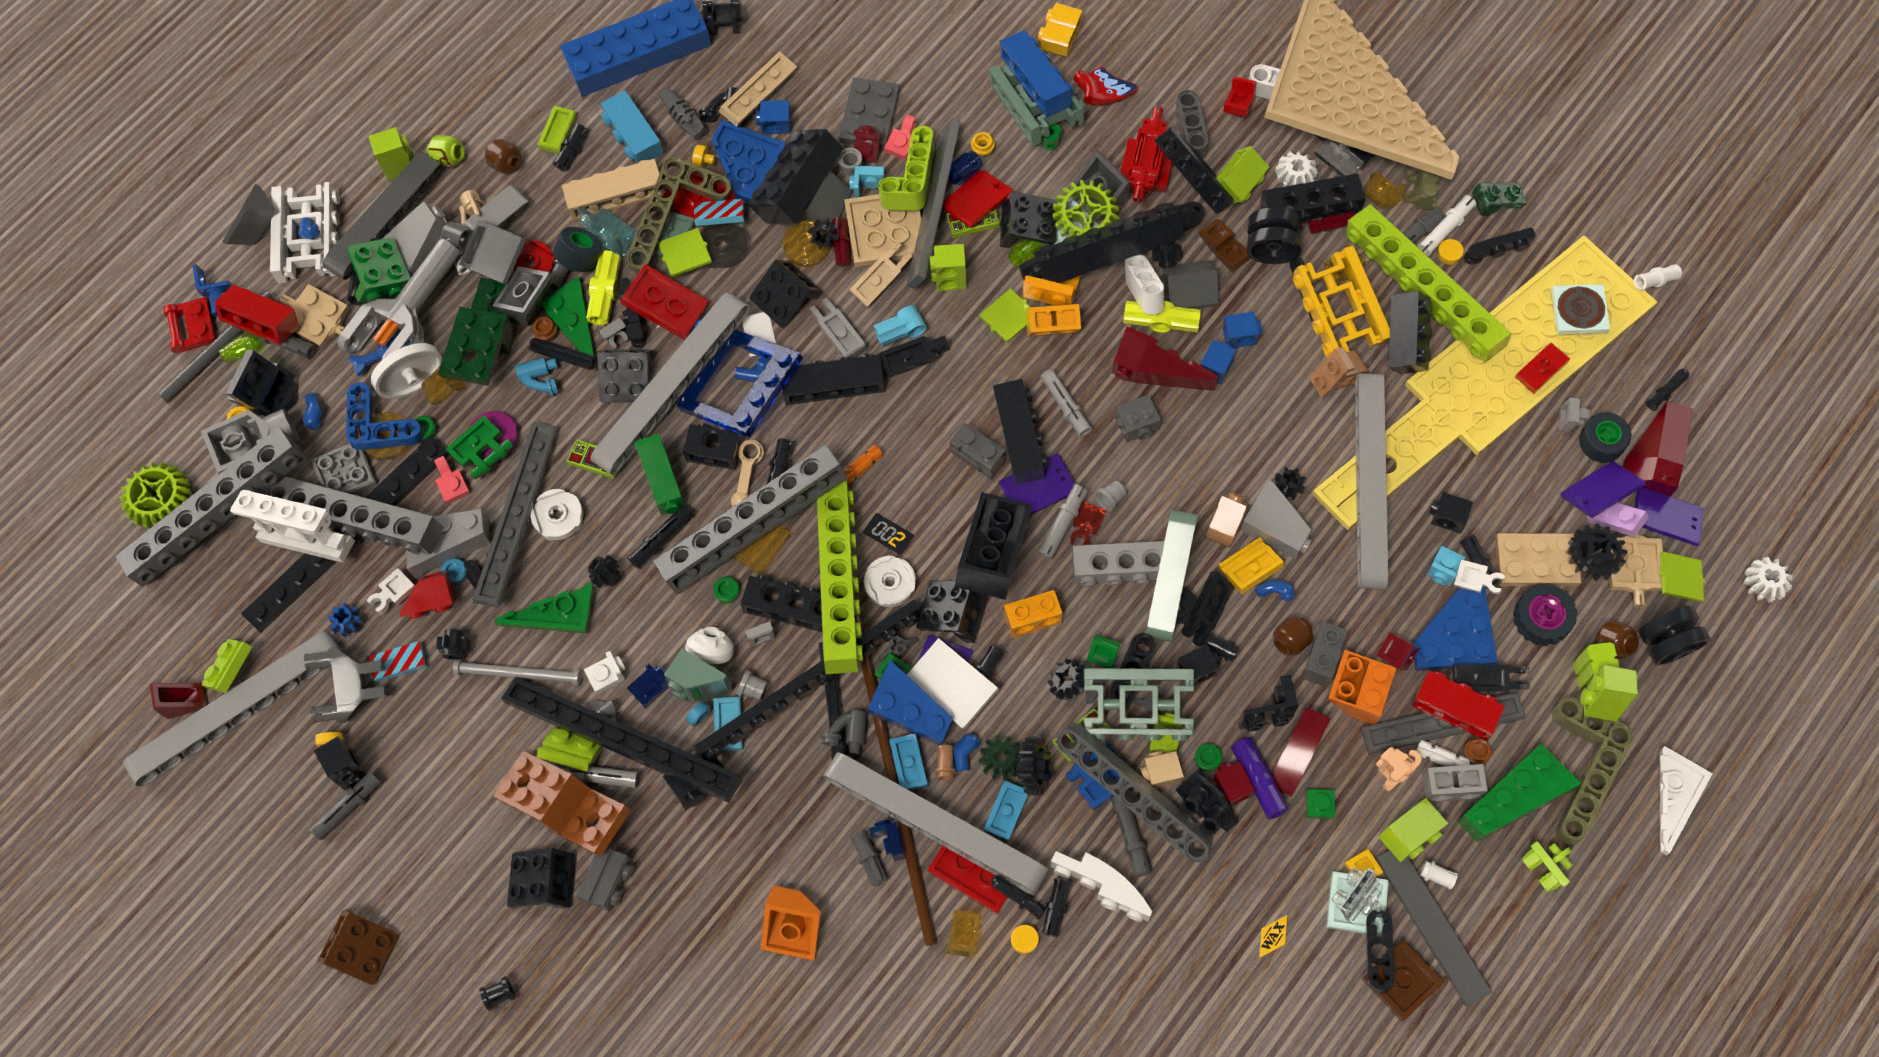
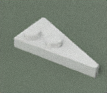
[1659,746,1713,856]

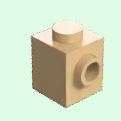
[1140,751,1183,789]

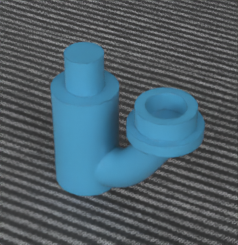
[515,357,559,397]

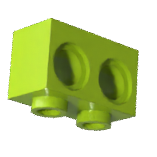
[930,244,966,291]

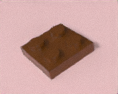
[1362,940,1444,1022]

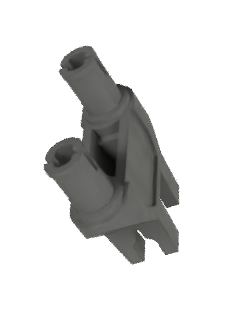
[304,646,389,724]

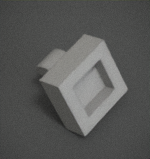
[597,318,628,348]
[1559,397,1590,432]

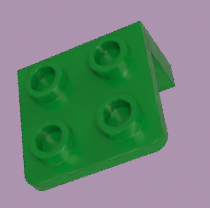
[347,238,411,303]

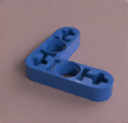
[346,382,423,450]

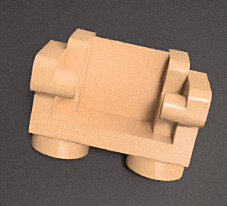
[1375,746,1421,791]

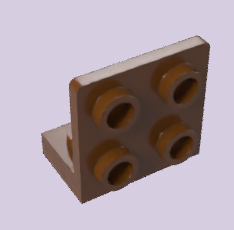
[316,910,398,985]

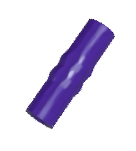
[1231,737,1289,820]

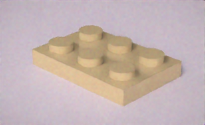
[1495,533,1581,586]

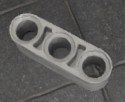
[462,184,530,231]

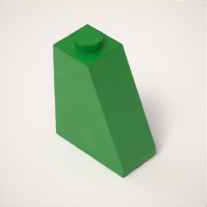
[635,434,685,514]

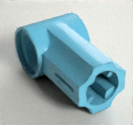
[873,305,927,346]

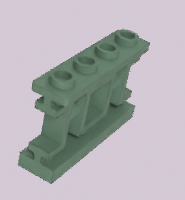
[989,48,1086,146]
[1084,668,1194,741]

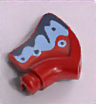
[1073,66,1138,105]

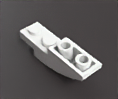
[1051,851,1152,922]

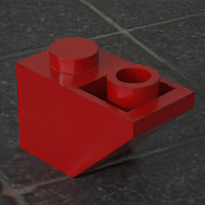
[400,570,456,619]

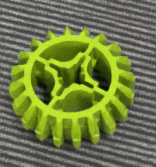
[1053,179,1119,237]
[120,462,193,529]

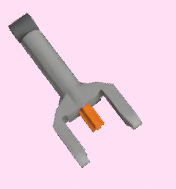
[338,221,473,360]

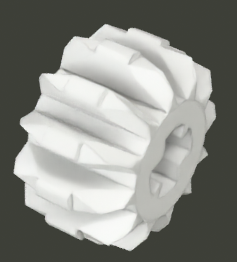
[1275,150,1318,187]
[1743,557,1793,603]

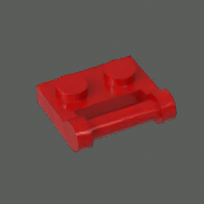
[163,297,217,353]

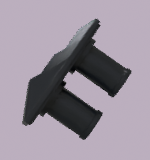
[1176,770,1239,834]

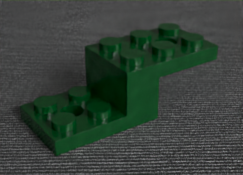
[438,277,519,386]

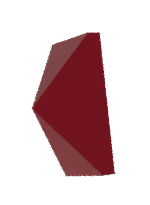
[150,682,207,719]

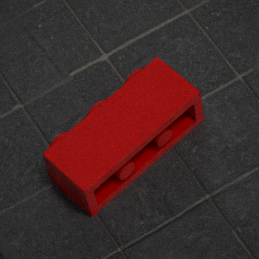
[214,285,299,345]
[1411,671,1505,741]

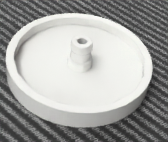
[371,343,443,399]

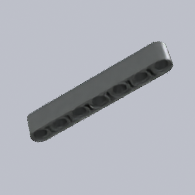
[322,151,444,280]
[1056,723,1212,862]

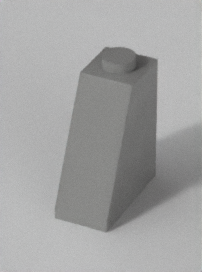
[382,201,446,277]
[1241,480,1312,560]

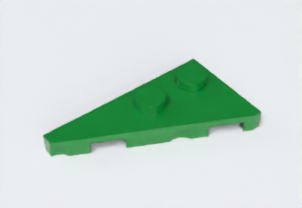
[540,276,595,357]
[495,583,595,634]

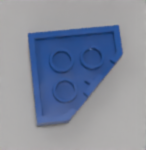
[712,120,787,203]
[1414,587,1498,671]

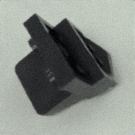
[225,349,297,416]

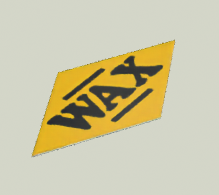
[1259,915,1287,958]

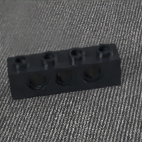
[1260,173,1366,224]
[740,575,846,633]

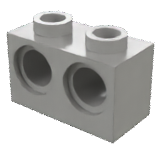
[1422,764,1488,802]

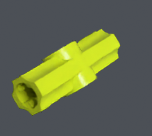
[586,251,621,326]
[1123,300,1201,333]

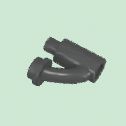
[821,710,867,756]

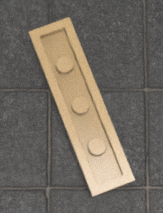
[719,51,797,127]

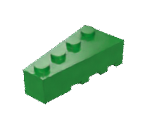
[1458,744,1582,842]

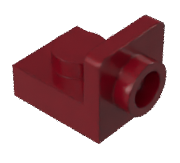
[854,125,882,162]

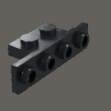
[1155,127,1234,214]

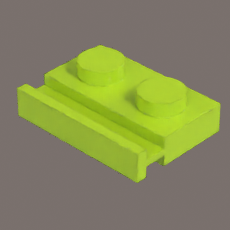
[202,639,252,693]
[537,727,603,772]

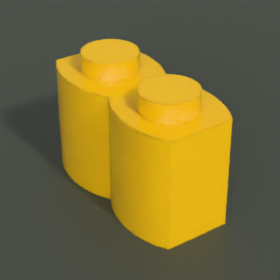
[1038,3,1083,57]

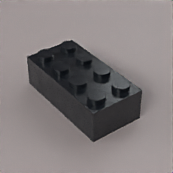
[748,129,844,223]
[954,492,1032,600]

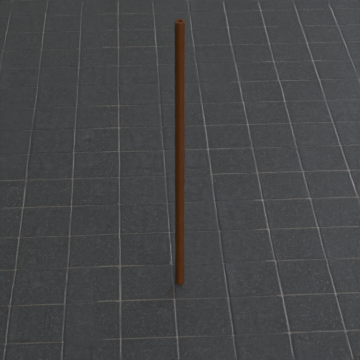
[855,615,936,946]

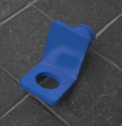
[192,264,233,317]

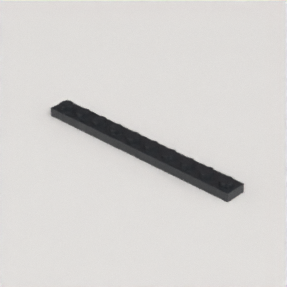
[241,436,450,633]
[694,599,921,760]
[501,677,742,803]

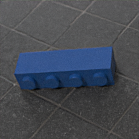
[999,30,1073,118]

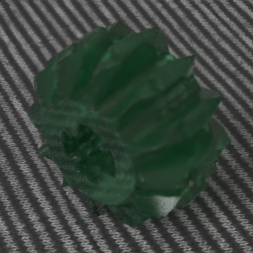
[979,735,1020,781]

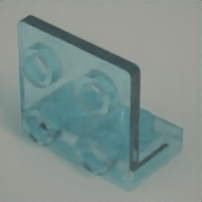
[577,206,637,258]

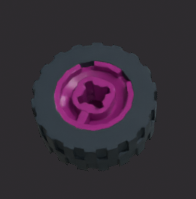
[1513,584,1577,646]

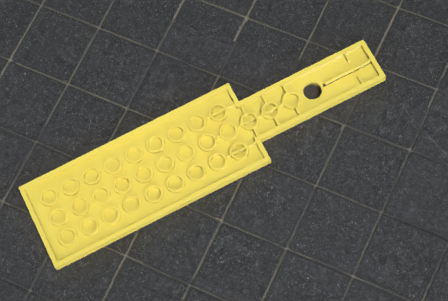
[1312,236,1657,530]

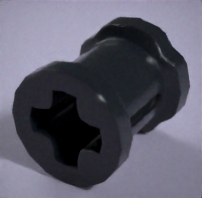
[479,976,516,1011]

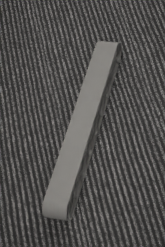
[591,292,749,475]
[1355,373,1388,589]
[123,631,340,787]
[823,752,1048,895]

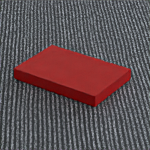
[620,264,709,340]
[927,846,1015,915]

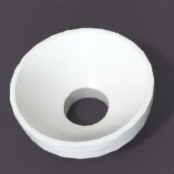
[685,627,734,664]

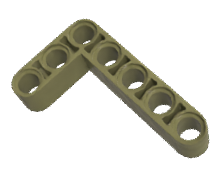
[627,157,731,273]
[1552,697,1634,846]

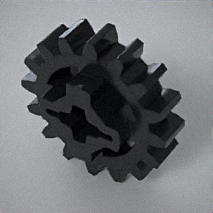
[1566,523,1628,581]
[1017,736,1052,796]

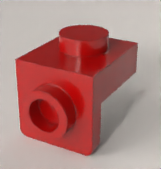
[1223,76,1257,117]

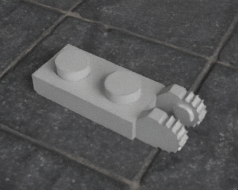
[809,298,866,359]

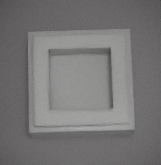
[745,621,776,647]

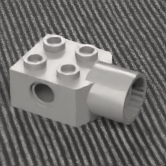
[201,409,300,474]

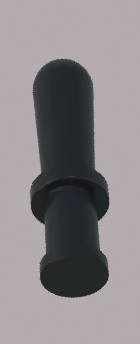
[1646,369,1689,411]
[991,876,1046,920]

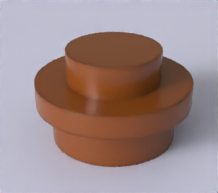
[532,317,557,341]
[1464,738,1492,765]

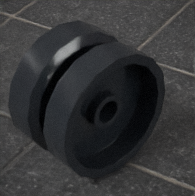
[1247,207,1302,265]
[1638,605,1711,666]

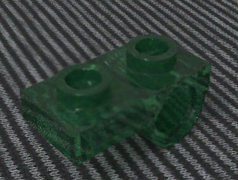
[1472,182,1527,216]

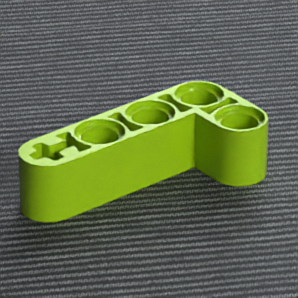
[878,126,935,211]

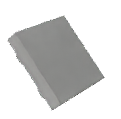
[311,440,377,495]

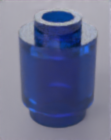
[948,151,983,186]

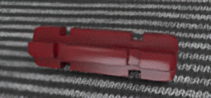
[1308,211,1356,234]

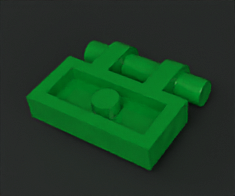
[446,415,513,480]

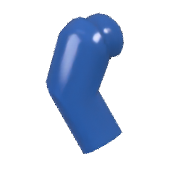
[298,217,320,240]
[735,358,771,382]
[303,393,322,430]
[1255,579,1295,601]
[953,734,980,772]

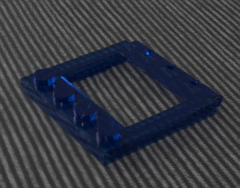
[675,330,803,438]

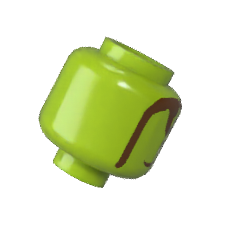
[427,135,465,167]

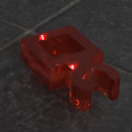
[1070,501,1106,545]

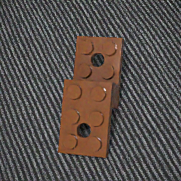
[493,751,631,857]

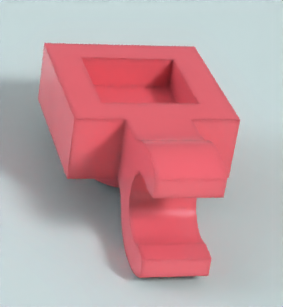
[884,115,917,160]
[434,456,471,505]

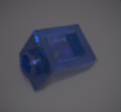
[627,663,669,709]
[869,820,905,861]

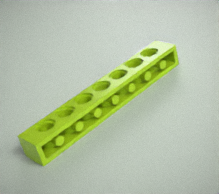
[1346,204,1511,363]
[817,481,863,674]

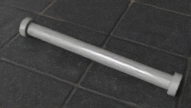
[453,659,581,686]

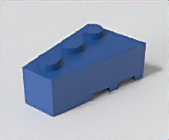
[866,660,953,745]

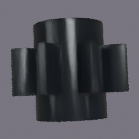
[808,218,840,250]
[1152,241,1182,268]
[1274,467,1306,500]
[588,555,620,588]
[436,629,470,660]

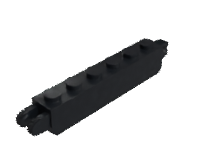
[1019,202,1200,283]

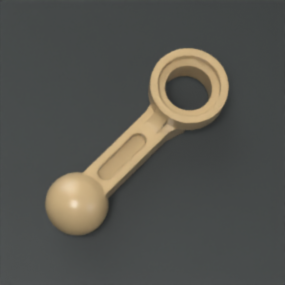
[731,440,764,507]

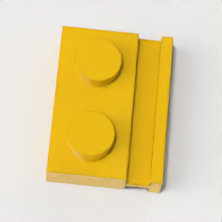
[1218,537,1284,595]

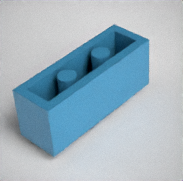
[600,90,664,164]

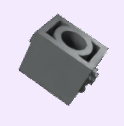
[1115,394,1161,443]

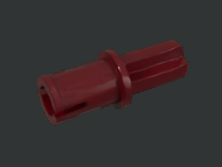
[832,217,851,267]

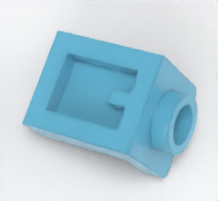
[850,166,885,198]
[1427,546,1466,587]

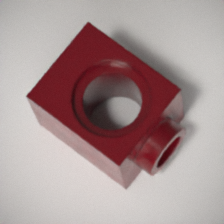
[1377,632,1421,670]
[1213,762,1255,806]

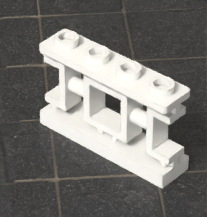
[270,182,340,283]
[230,490,355,563]

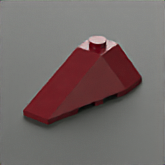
[1112,327,1219,391]
[1622,401,1693,497]

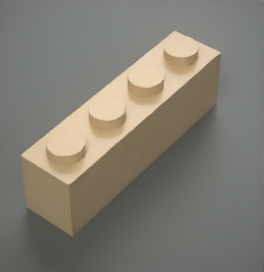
[562,159,665,221]

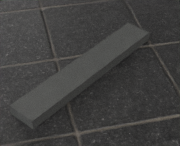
[1360,692,1526,755]
[1375,850,1492,1007]

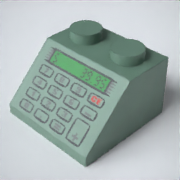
[664,649,733,703]

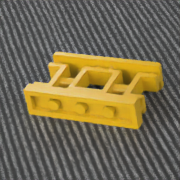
[1293,245,1390,357]

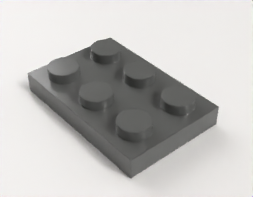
[839,77,900,149]

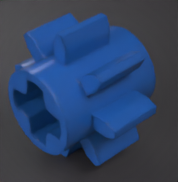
[327,603,363,637]

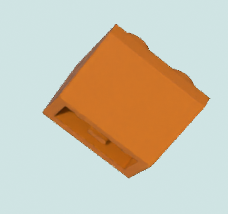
[1328,650,1396,724]

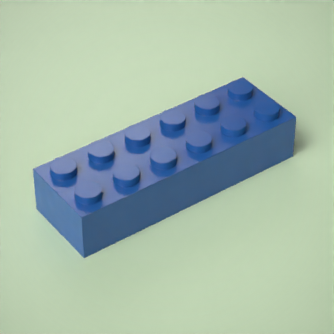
[560,0,711,97]

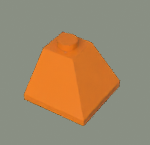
[760,885,821,961]

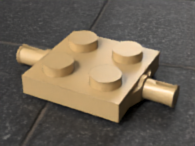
[280,284,351,349]
[1609,532,1663,608]

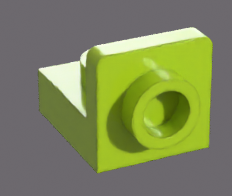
[1149,713,1183,754]

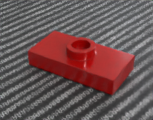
[1515,343,1570,394]

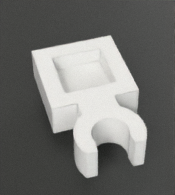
[1454,560,1505,594]
[367,568,415,615]

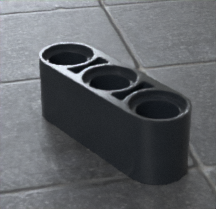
[1109,633,1155,709]

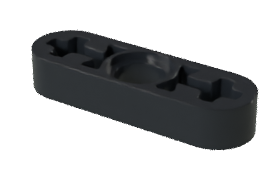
[1365,909,1394,994]

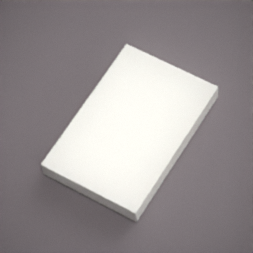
[907,638,999,730]

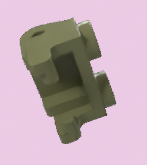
[1403,168,1439,211]

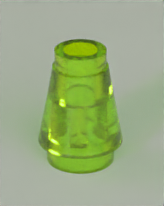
[1008,239,1044,268]
[219,333,260,362]

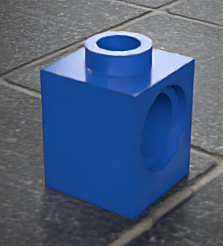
[756,100,791,134]
[1222,311,1262,348]
[1200,340,1236,385]

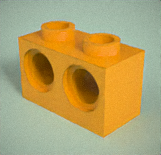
[1026,304,1081,336]
[1004,590,1063,639]

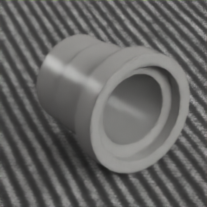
[838,148,862,177]
[1094,481,1126,512]
[736,670,767,700]

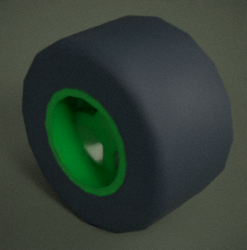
[553,227,602,272]
[1579,412,1632,463]

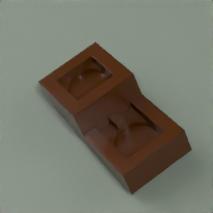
[1199,218,1251,273]

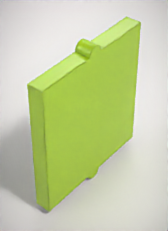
[658,228,712,277]
[979,288,1030,343]
[1659,552,1705,602]

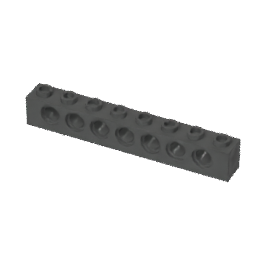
[115,427,306,587]
[653,444,848,594]
[261,476,444,555]

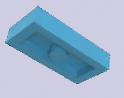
[889,733,928,791]
[983,780,1028,842]

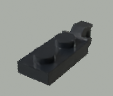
[878,335,949,378]

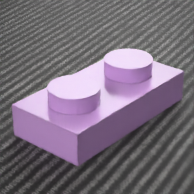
[1586,503,1649,537]

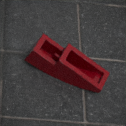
[1272,707,1331,797]

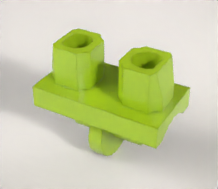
[1522,841,1573,892]

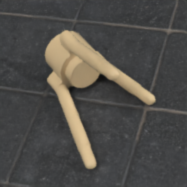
[459,190,501,228]

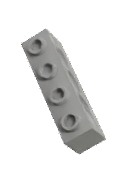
[1072,541,1165,587]

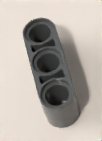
[1175,90,1208,159]

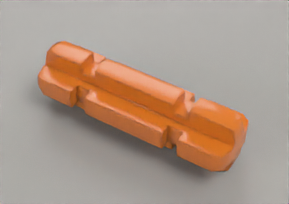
[844,445,883,485]

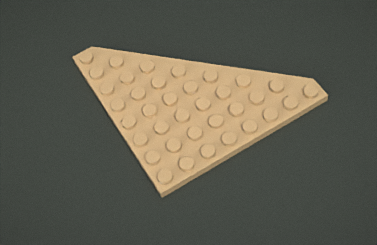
[1264,0,1459,180]

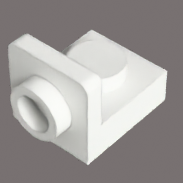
[584,651,626,694]

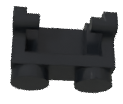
[702,0,743,35]

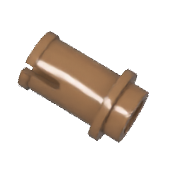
[935,745,956,781]

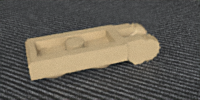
[850,242,913,307]

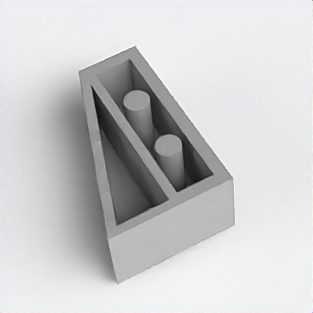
[406,509,490,579]

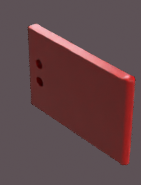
[942,169,1014,228]

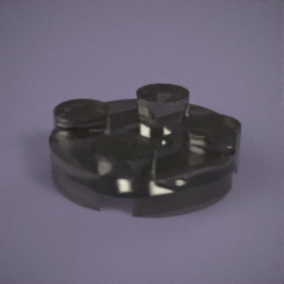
[701,223,747,269]

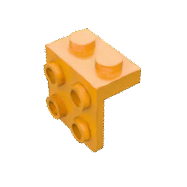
[1023,275,1081,306]

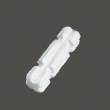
[1416,740,1470,767]

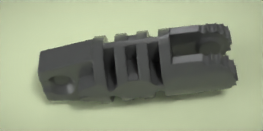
[659,88,706,140]

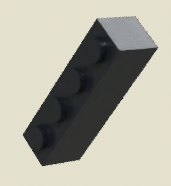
[780,354,885,405]
[993,379,1048,485]

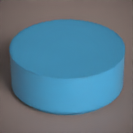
[441,558,467,585]
[685,700,711,727]

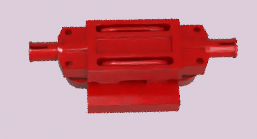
[1120,106,1172,203]

